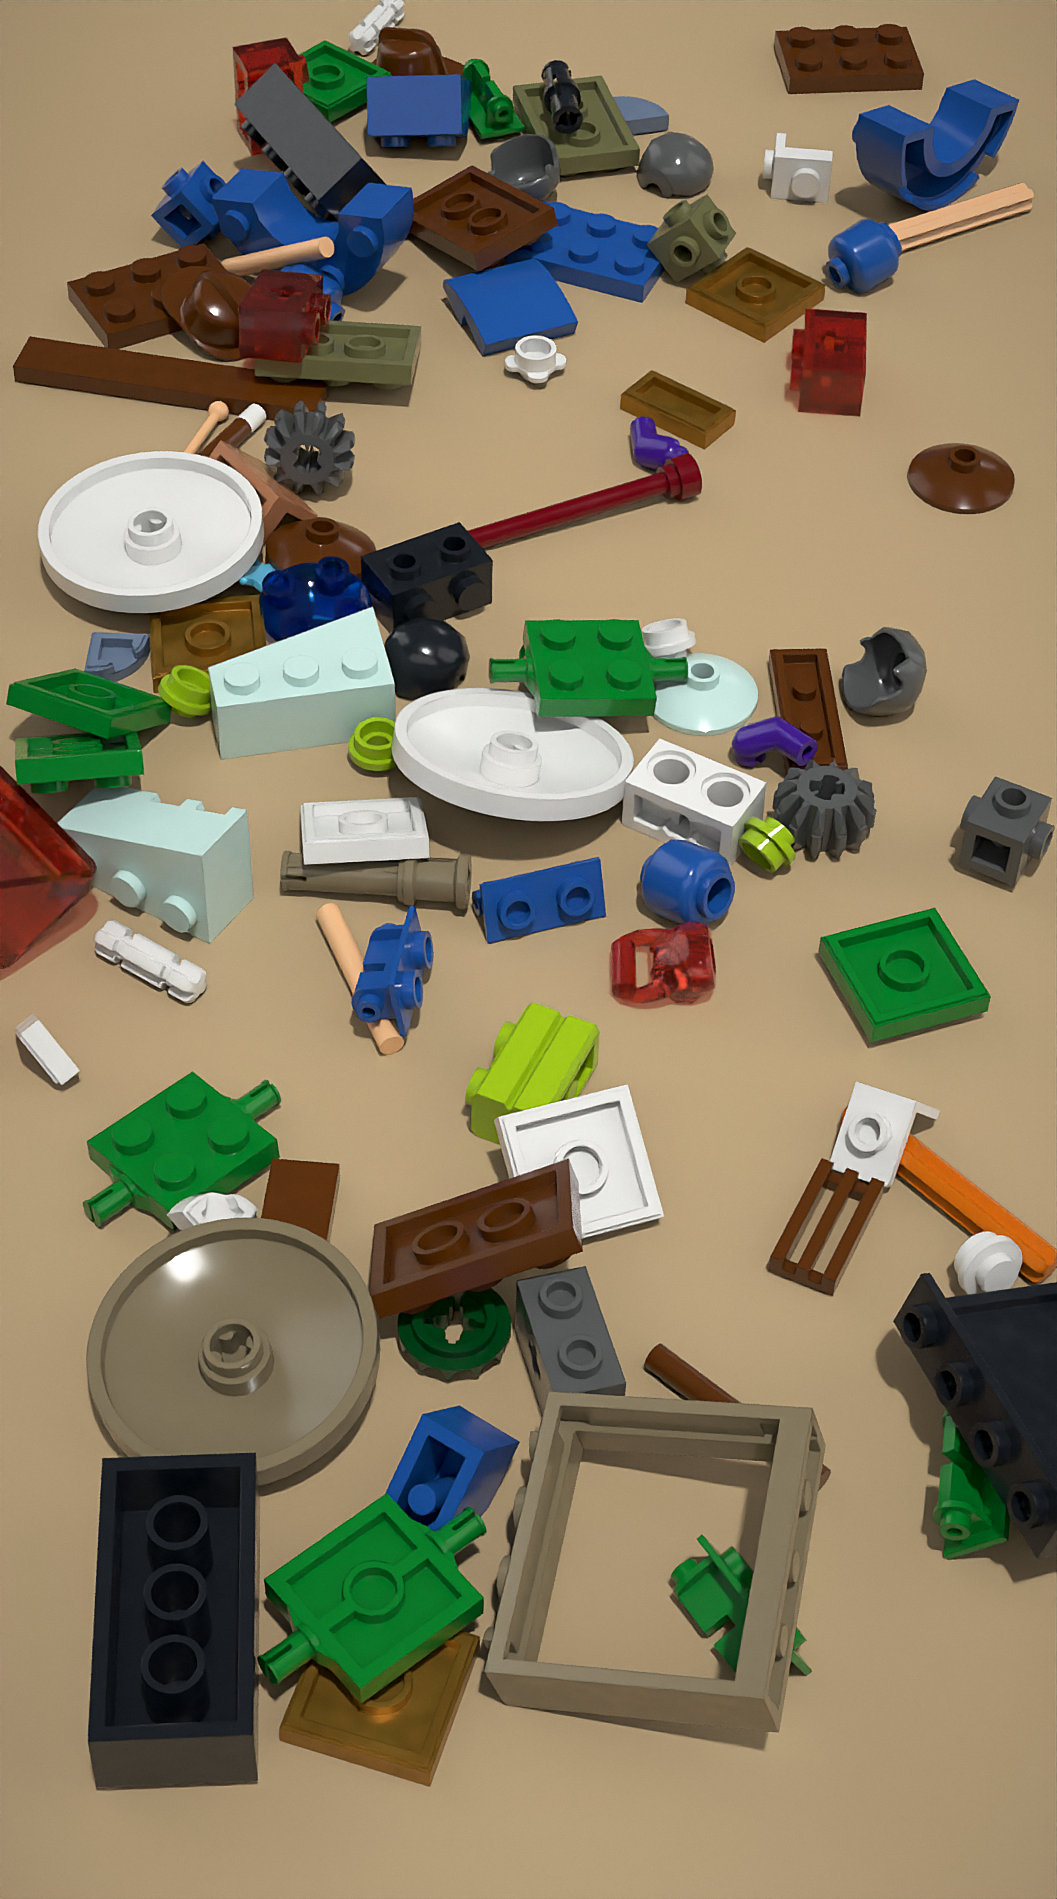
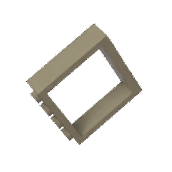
[482,1391,826,1733]

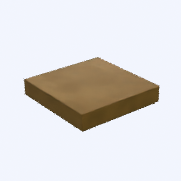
[685,247,826,343]
[149,595,267,693]
[279,1631,480,1787]

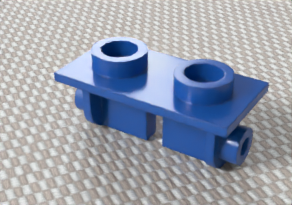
[472,857,606,943]
[351,906,434,1036]

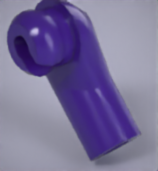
[630,417,689,471]
[731,716,818,767]

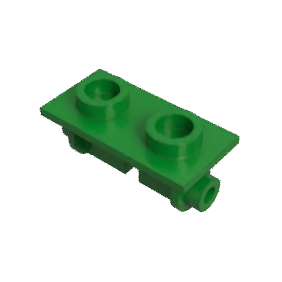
[462,59,525,139]
[933,1410,1010,1560]
[671,1534,812,1676]

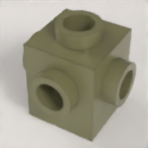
[647,194,737,283]

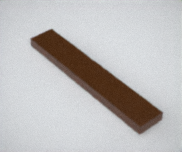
[13,336,329,420]

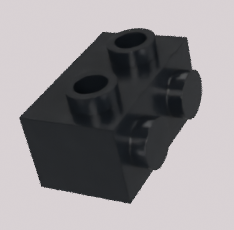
[361,522,493,634]

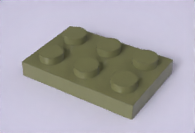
[513,75,640,177]
[255,317,421,390]

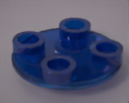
[259,556,372,642]

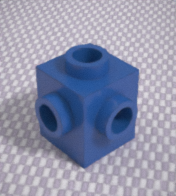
[151,161,226,247]

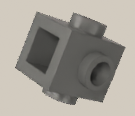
[958,776,1055,886]

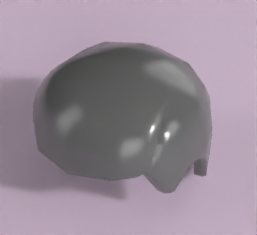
[637,132,714,198]
[488,134,561,201]
[842,627,927,716]

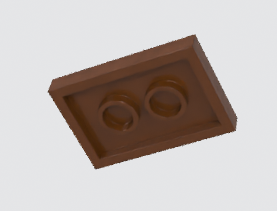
[774,24,924,94]
[410,165,558,272]
[67,243,228,349]
[369,1159,583,1319]

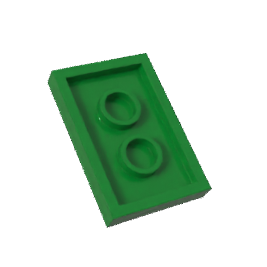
[15,732,144,794]

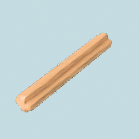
[888,183,1034,251]

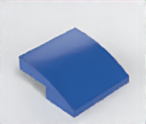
[443,258,578,356]

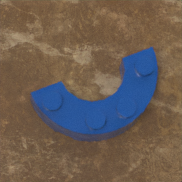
[852,79,1019,210]
[211,168,414,296]

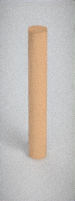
[222,237,334,277]
[316,903,404,1055]

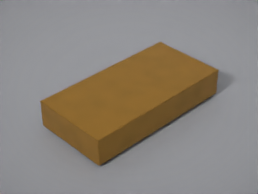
[620,370,736,450]

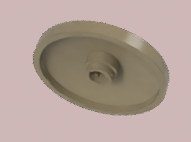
[86,1218,381,1486]

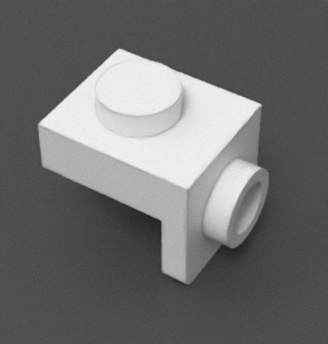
[763,133,833,203]

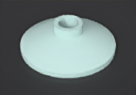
[652,653,758,736]

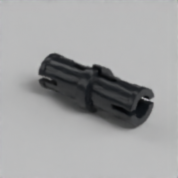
[541,60,583,134]

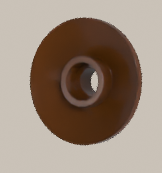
[908,443,1015,514]
[265,517,376,585]

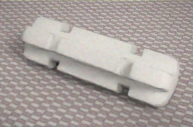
[348,0,404,55]
[94,920,207,1003]

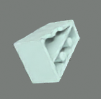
[208,607,395,760]
[54,787,254,944]

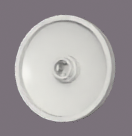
[38,451,264,613]
[392,688,634,821]

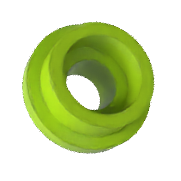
[158,665,212,718]
[348,717,397,771]
[738,817,796,873]

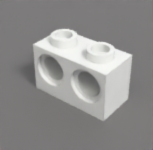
[622,739,767,867]

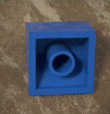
[366,75,472,148]

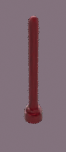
[467,453,702,549]

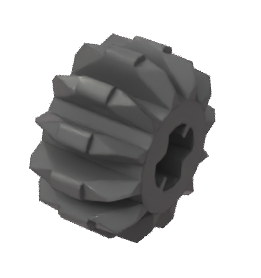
[264,400,355,496]
[772,759,876,859]

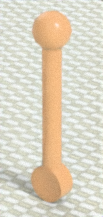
[184,401,229,454]

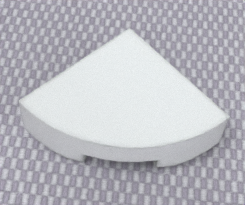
[15,1014,80,1085]
[167,1192,258,1231]

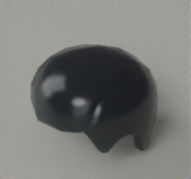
[384,618,470,700]

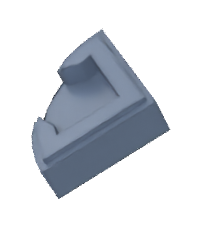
[613,96,669,135]
[84,632,151,682]

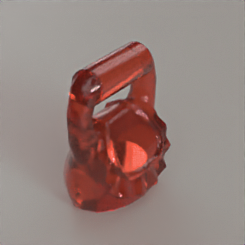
[611,922,716,1004]

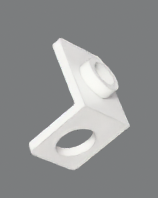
[830,1082,940,1188]

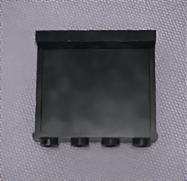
[893,1273,1057,1559]

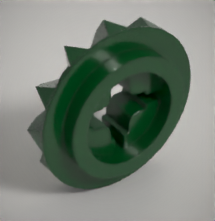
[397,1288,511,1381]

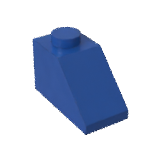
[386,1405,520,1531]

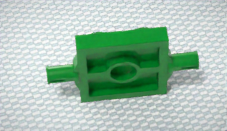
[489,619,688,717]
[83,1071,281,1231]
[257,1493,487,1704]

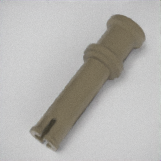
[280,851,472,909]

